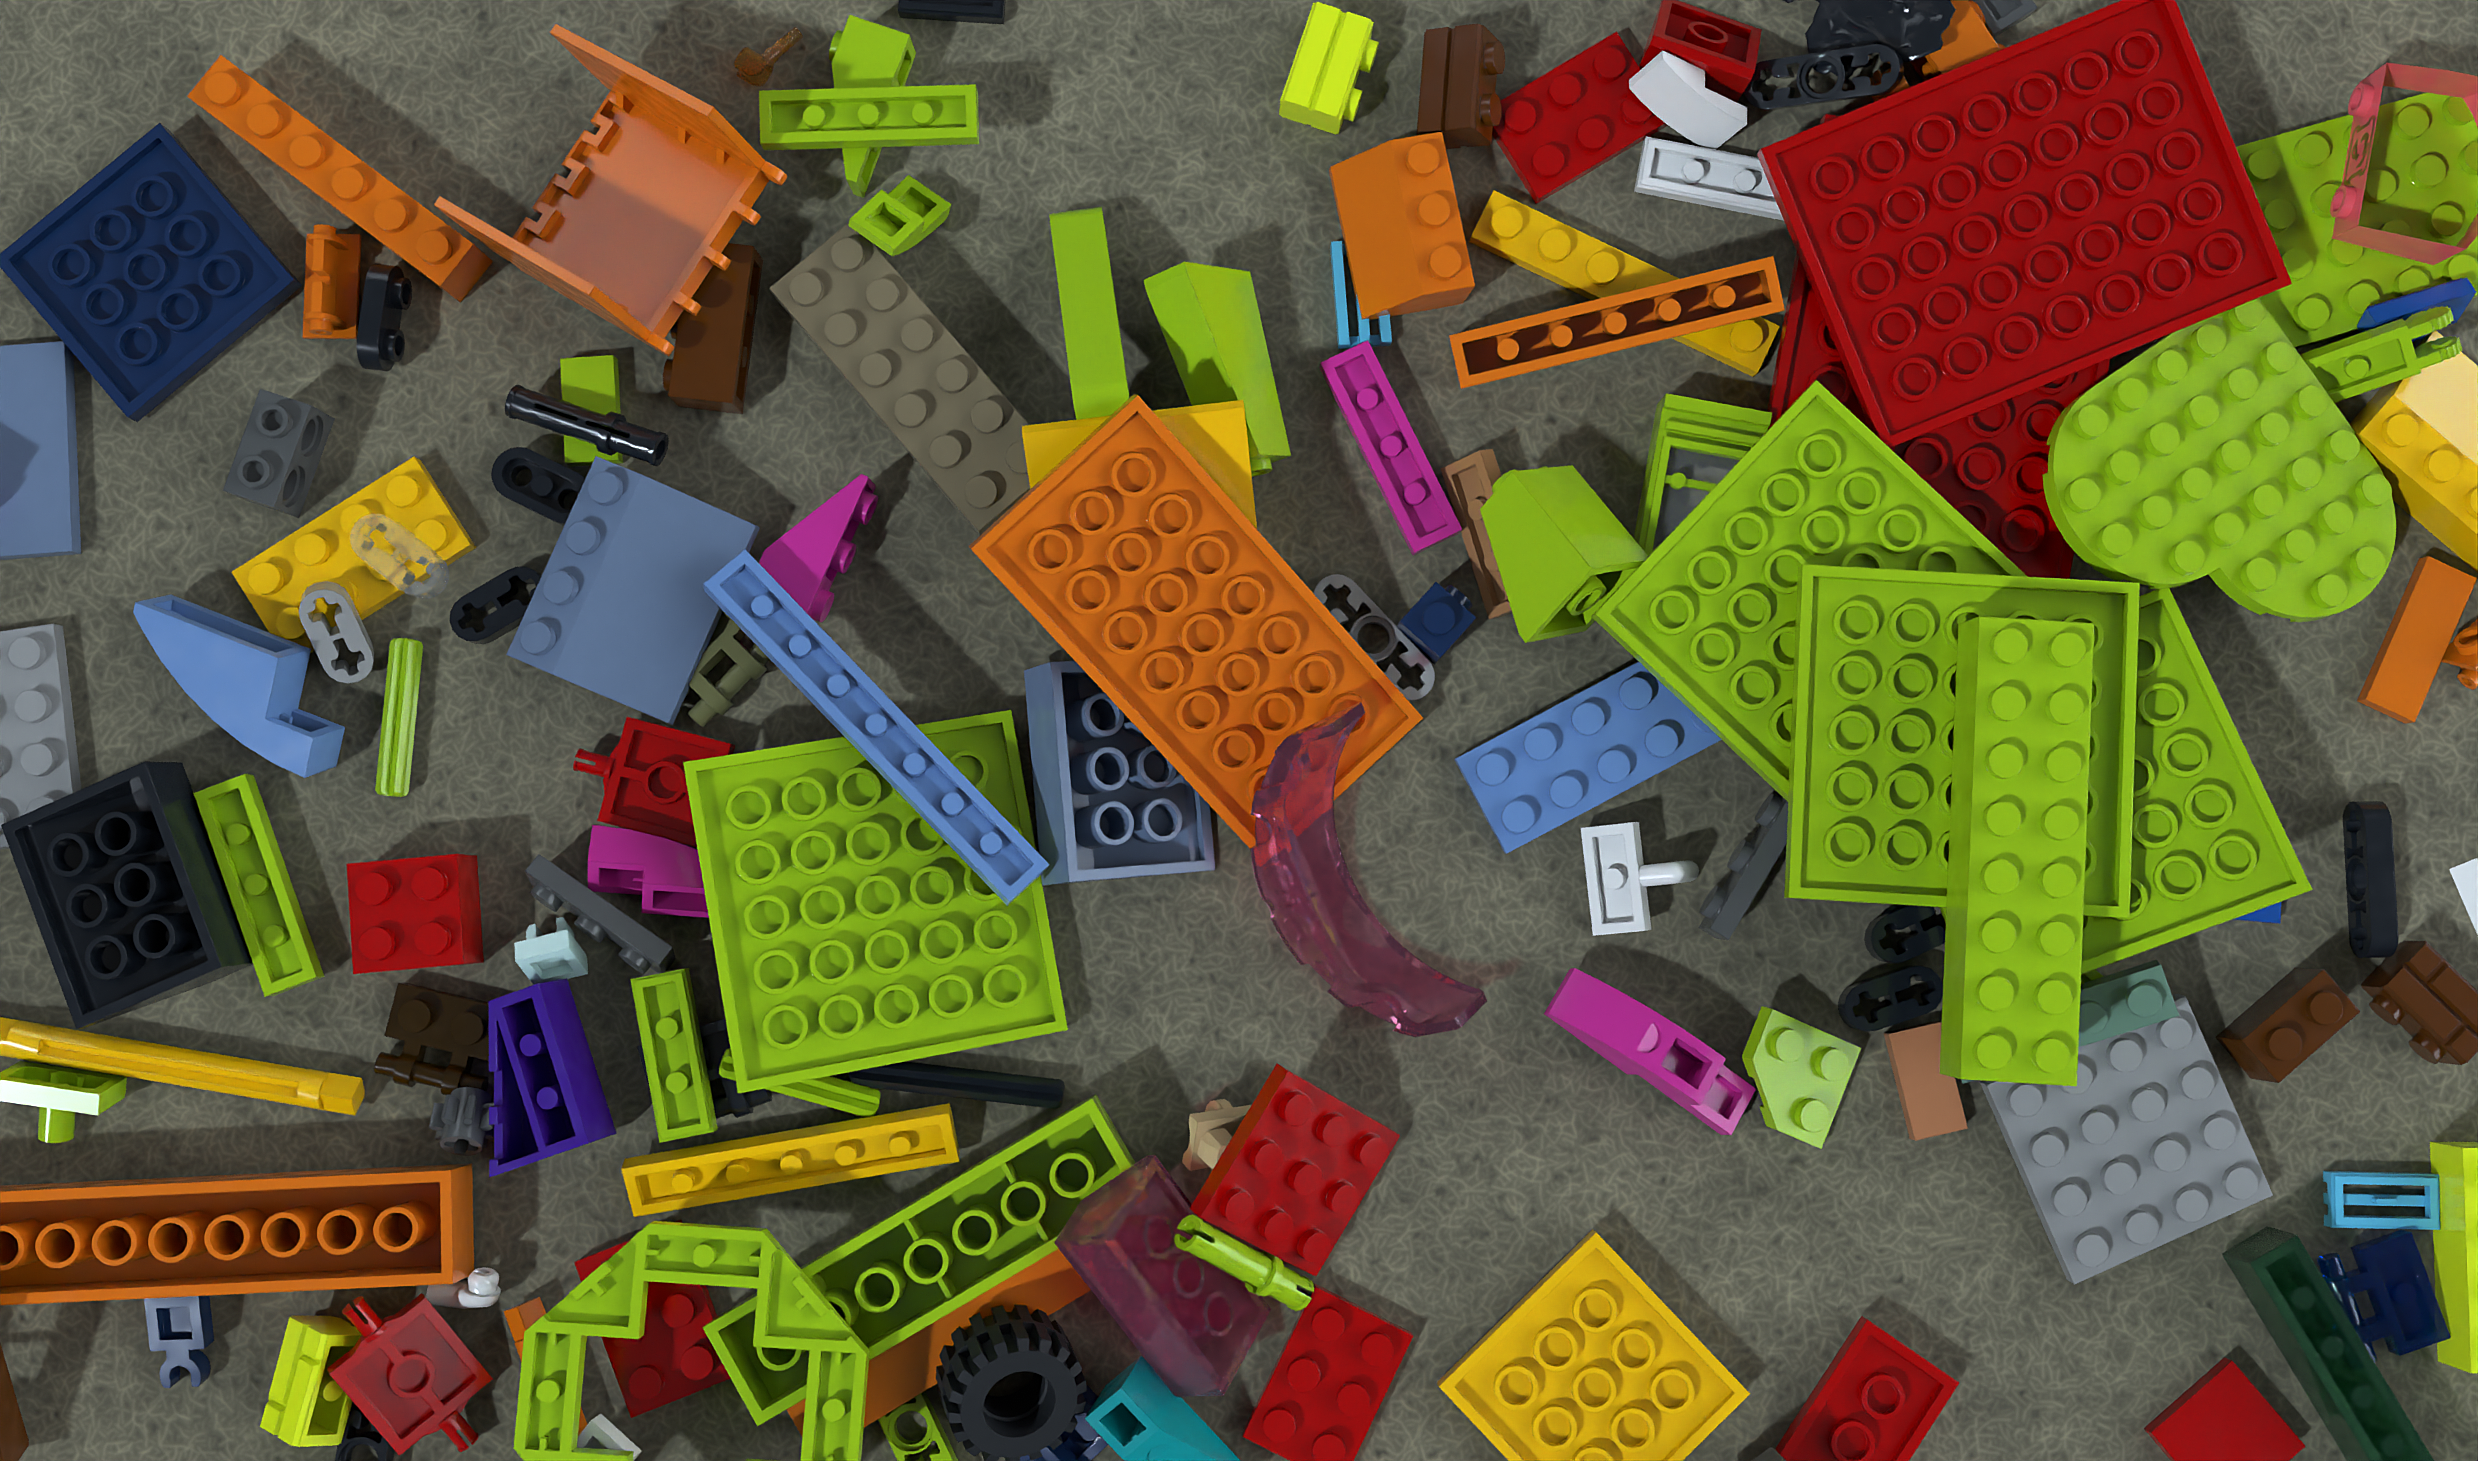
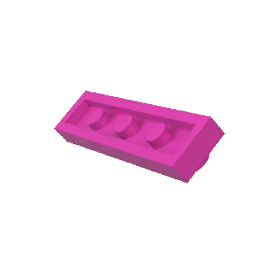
[1319,340,1462,556]

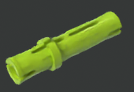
[1174,1214,1314,1311]

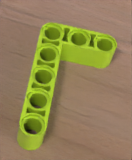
[1049,206,1130,420]

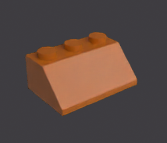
[1329,132,1475,320]

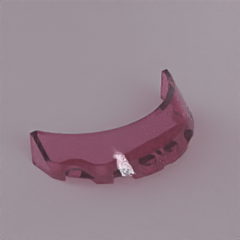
[1250,702,1487,1037]

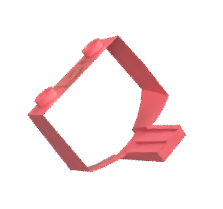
[2330,63,2478,265]

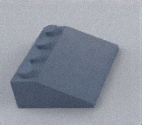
[506,456,760,725]
[1024,661,1215,886]

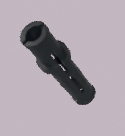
[505,384,669,466]

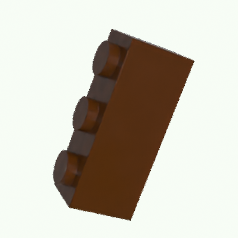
[663,243,763,414]

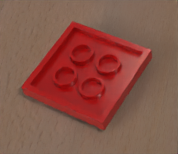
[1189,1063,1400,1277]

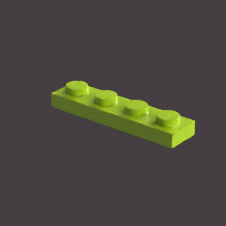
[759,84,979,150]
[193,774,325,997]

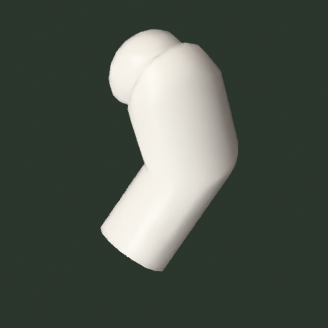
[426,1267,501,1309]

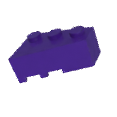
[488,978,617,1178]

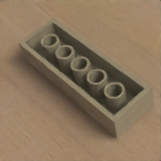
[769,222,1030,536]

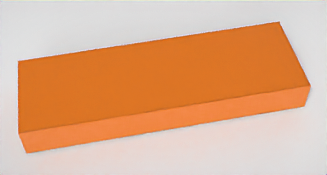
[2357,556,2477,724]

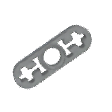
[1314,574,1435,702]

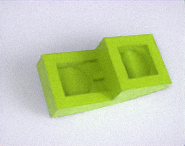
[848,175,951,256]

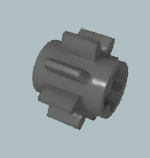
[429,1087,494,1156]

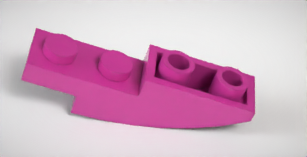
[1544,968,1756,1135]

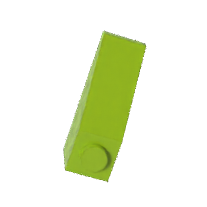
[829,15,916,198]

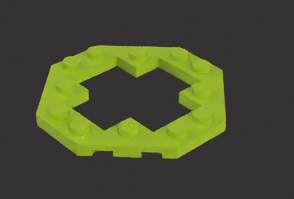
[513,1221,870,1461]

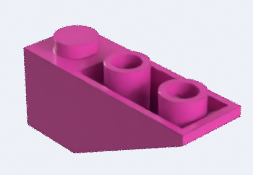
[759,474,878,623]

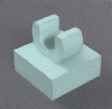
[514,917,588,985]

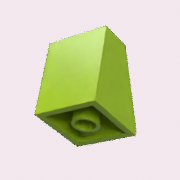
[1480,465,1648,643]

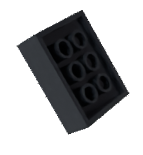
[1,761,253,1030]

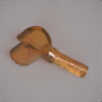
[734,27,803,87]

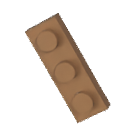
[1441,449,1512,619]

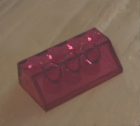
[1054,1155,1271,1397]

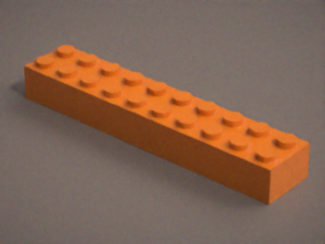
[0,1163,474,1305]

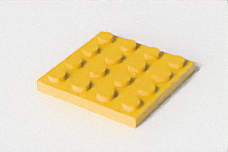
[1437,1229,1750,1461]

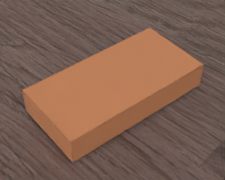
[1884,1021,1968,1141]

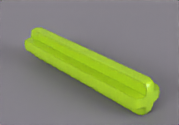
[375,638,423,797]
[719,1049,881,1117]

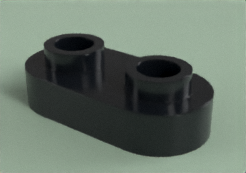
[357,264,412,371]
[491,447,586,526]

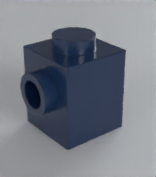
[1397,582,1476,665]

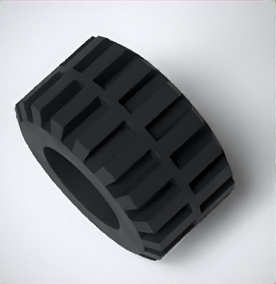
[936,1304,1087,1461]

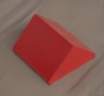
[1639,0,1762,102]

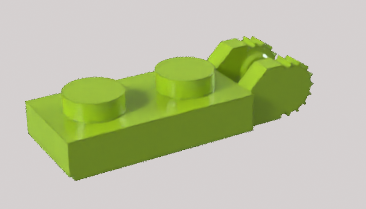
[2300,306,2462,403]

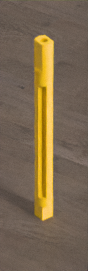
[0,1017,365,1115]

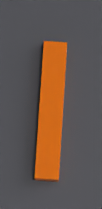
[786,1236,1105,1436]

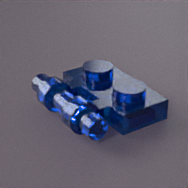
[2316,1230,2451,1366]

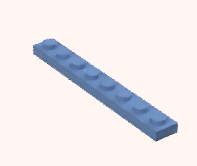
[703,549,1050,906]

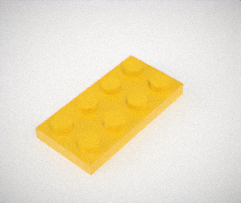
[231,456,476,653]

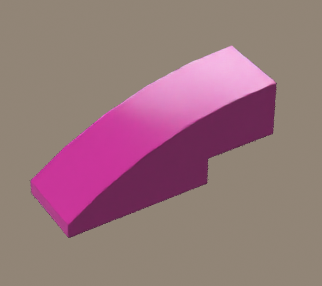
[588,825,709,918]

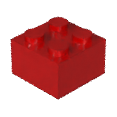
[347,854,484,974]

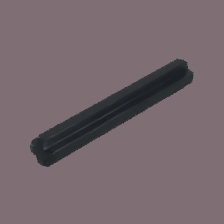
[849,1062,1065,1109]

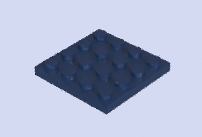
[0,123,302,422]

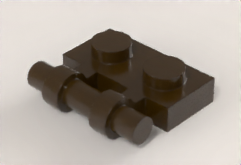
[374,982,489,1095]

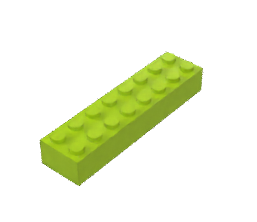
[1939,616,2094,1086]
[702,1094,1150,1427]

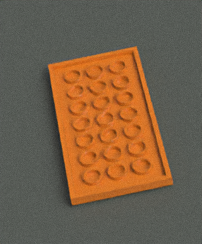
[969,394,1423,864]

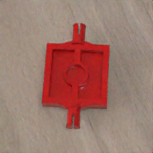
[573,717,735,847]
[327,1293,493,1456]

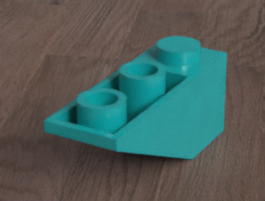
[1084,1355,1241,1461]

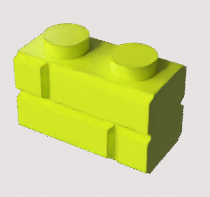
[1279,2,1379,135]
[260,1315,362,1447]

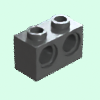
[223,389,335,518]

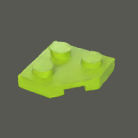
[1742,1006,1861,1149]

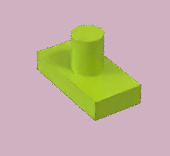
[0,1061,127,1143]

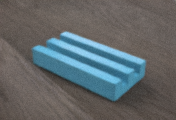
[1330,241,1392,349]
[2323,1171,2440,1230]

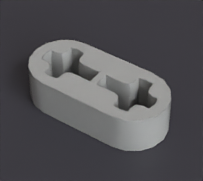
[299,581,375,683]

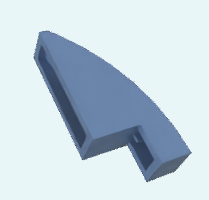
[133,594,345,778]

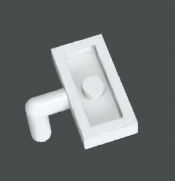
[1581,822,1699,936]

